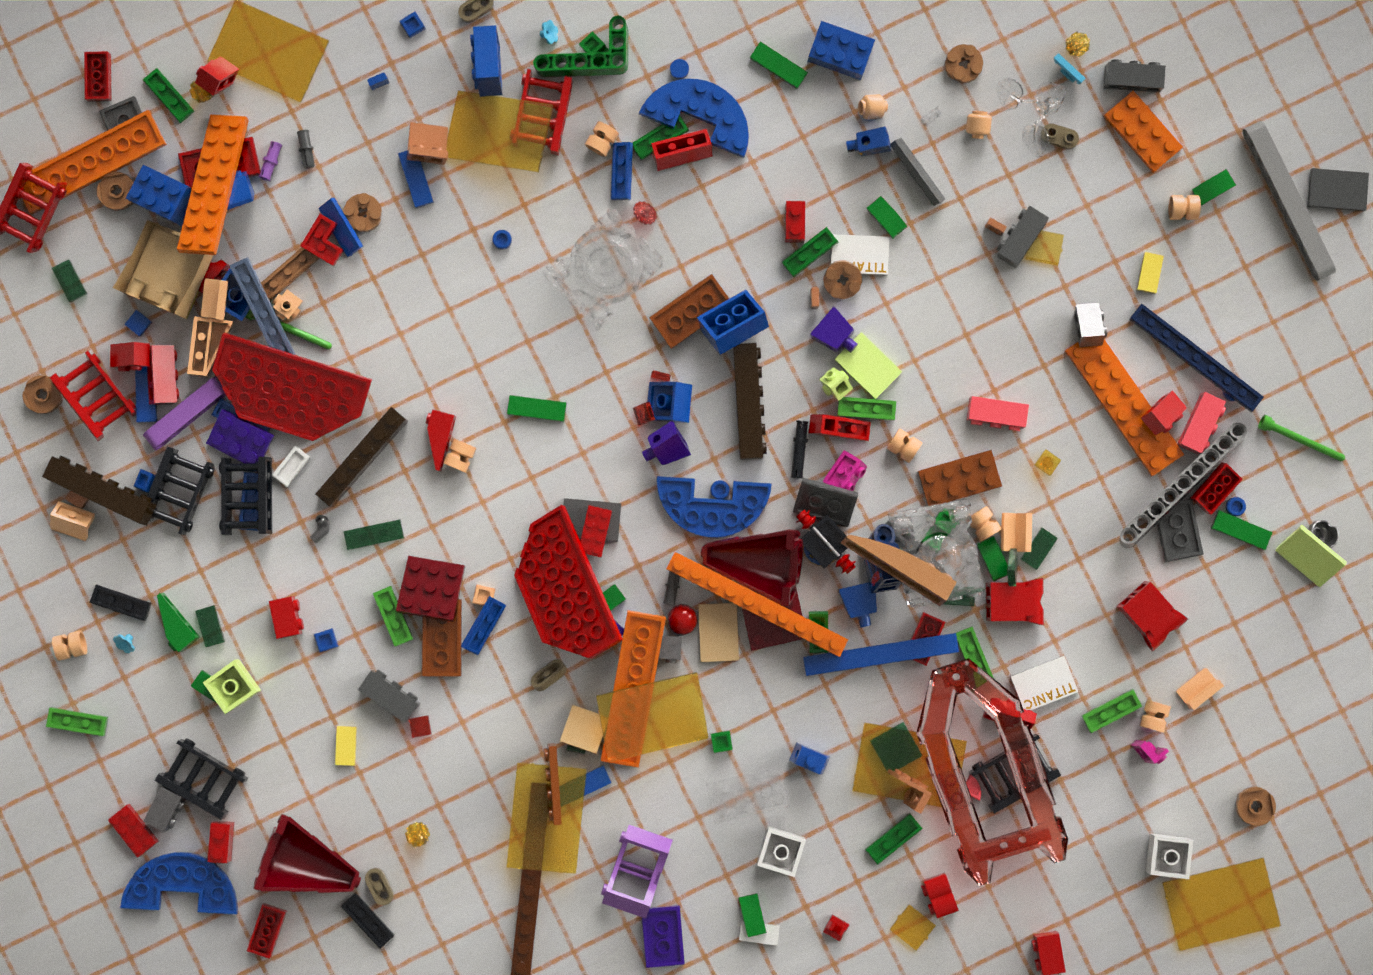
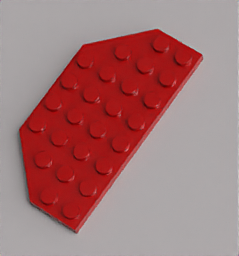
[212,332,372,441]
[514,505,623,659]

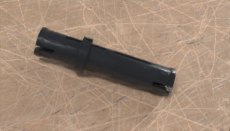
[791,420,809,479]

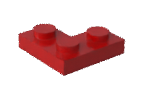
[300,214,344,266]

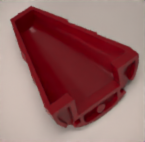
[701,529,803,606]
[253,814,361,893]

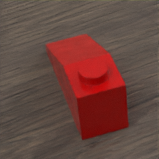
[426,409,456,472]
[808,414,871,441]

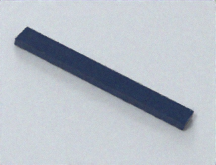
[1129,303,1264,413]

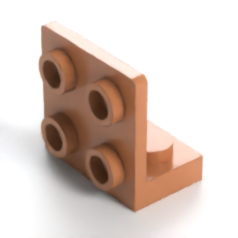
[407,122,448,165]
[887,768,932,814]

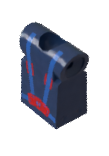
[864,524,902,594]

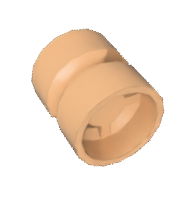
[585,121,619,157]
[1168,195,1201,220]
[886,428,922,463]
[443,439,477,473]
[966,506,1002,542]
[52,630,87,661]
[1139,700,1171,733]

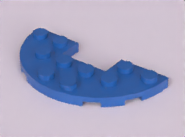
[639,79,749,158]
[657,476,772,537]
[120,852,238,914]

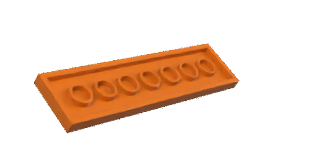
[23,110,167,215]
[177,114,249,255]
[1065,339,1184,476]
[601,610,666,768]

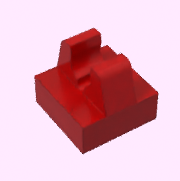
[823,914,849,941]

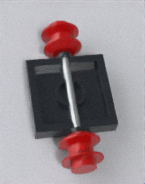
[796,509,856,574]

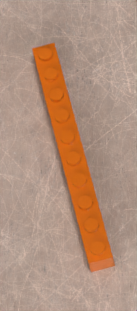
[666,552,849,657]

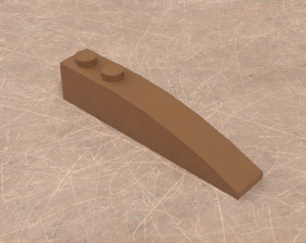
[841,534,957,606]

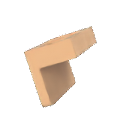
[201,278,228,320]
[50,501,95,541]
[1001,513,1032,552]
[1176,668,1224,710]

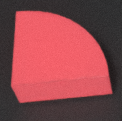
[962,774,981,801]

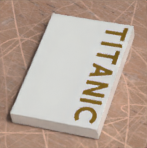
[831,234,889,276]
[1010,656,1078,710]

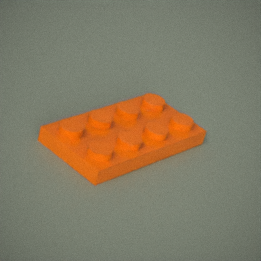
[1104,90,1183,173]

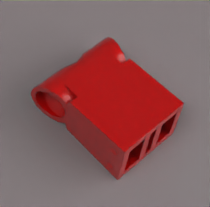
[986,578,1044,626]
[1116,581,1188,652]

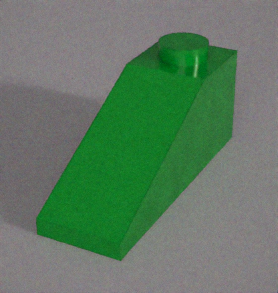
[157,593,200,652]

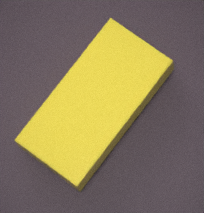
[1137,252,1164,294]
[335,726,357,766]

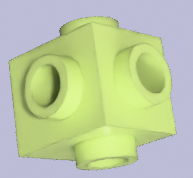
[819,367,853,401]

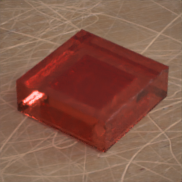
[651,370,671,382]
[633,402,655,426]
[409,715,432,738]

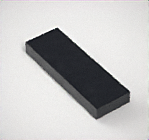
[89,584,152,621]
[341,892,395,949]

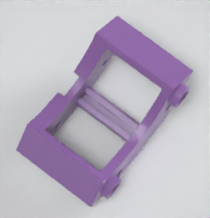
[601,825,673,919]

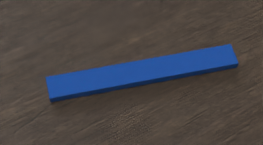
[803,633,959,676]

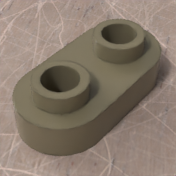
[458,0,494,23]
[1041,123,1079,149]
[531,659,567,691]
[365,868,394,905]

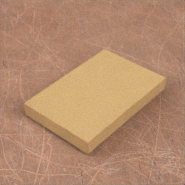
[698,603,739,662]

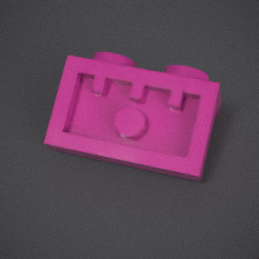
[823,450,867,491]
[1131,740,1169,764]

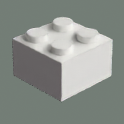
[757,826,806,877]
[1146,833,1193,879]

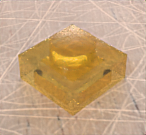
[1034,449,1061,476]

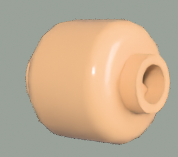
[858,94,888,120]
[966,111,992,139]

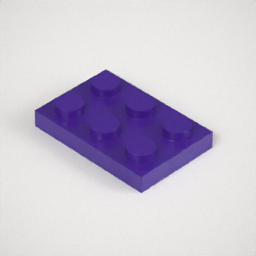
[206,409,275,463]
[642,905,685,968]

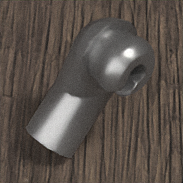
[310,515,329,543]

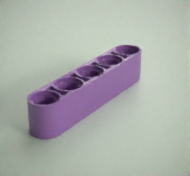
[143,377,226,451]

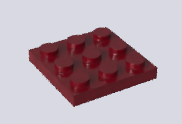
[396,556,465,622]
[742,586,803,651]

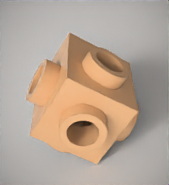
[272,289,303,321]

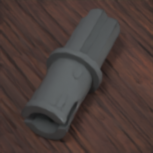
[297,130,315,169]
[663,571,680,605]

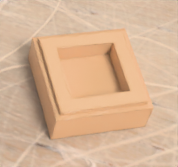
[472,584,496,606]

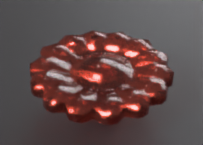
[633,201,657,225]

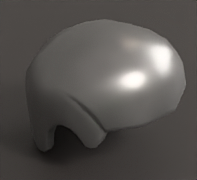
[1308,520,1339,548]

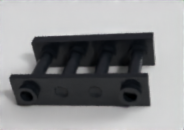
[148,446,215,535]
[219,457,272,535]
[969,733,1061,814]
[154,738,248,820]

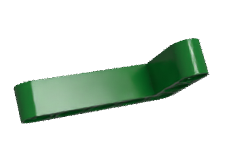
[533,15,629,77]

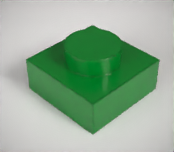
[711,730,733,753]

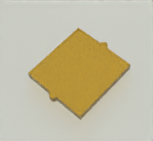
[1025,230,1064,266]
[890,904,936,951]

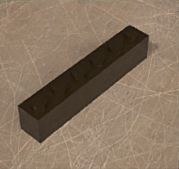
[733,343,767,460]
[315,407,408,507]
[42,455,157,526]

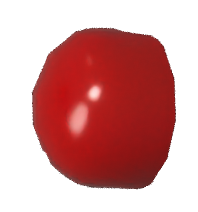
[668,604,697,635]

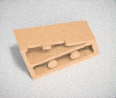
[187,316,234,378]

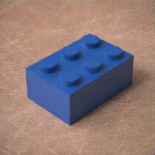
[807,21,875,80]
[470,25,503,97]
[125,165,192,226]
[697,290,769,355]

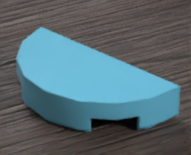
[1054,53,1086,84]

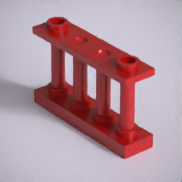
[510,69,573,155]
[0,163,67,253]
[49,351,136,441]

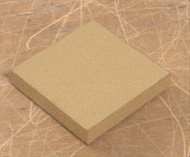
[560,705,608,754]

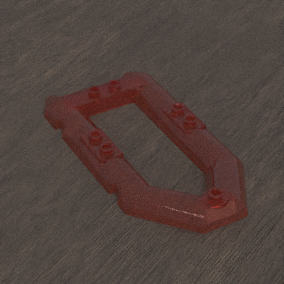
[916,658,1068,886]

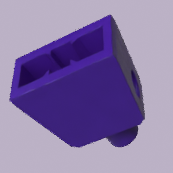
[810,306,858,353]
[642,420,691,465]

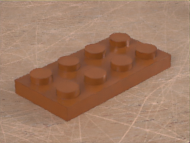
[649,274,729,349]
[917,450,1002,508]
[422,599,462,676]
[544,743,562,825]

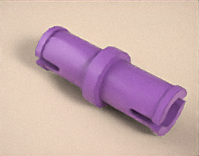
[258,141,282,181]

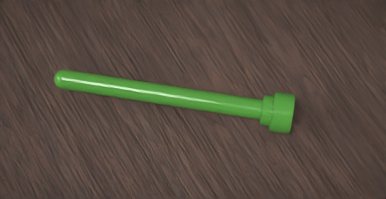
[245,309,332,350]
[1258,415,1345,461]

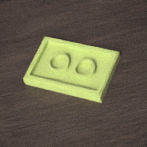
[834,332,902,399]
[1275,525,1347,587]

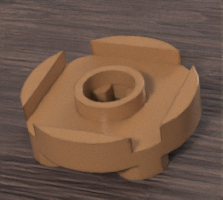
[944,44,983,83]
[97,172,134,211]
[343,193,382,232]
[823,260,862,299]
[22,375,63,414]
[1235,787,1276,826]

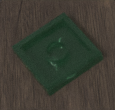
[870,722,923,775]

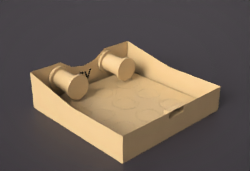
[113,220,213,319]

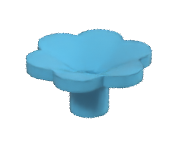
[540,20,558,44]
[113,634,135,653]

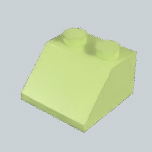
[203,659,261,714]

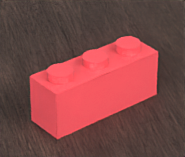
[1177,392,1226,455]
[966,396,1029,431]

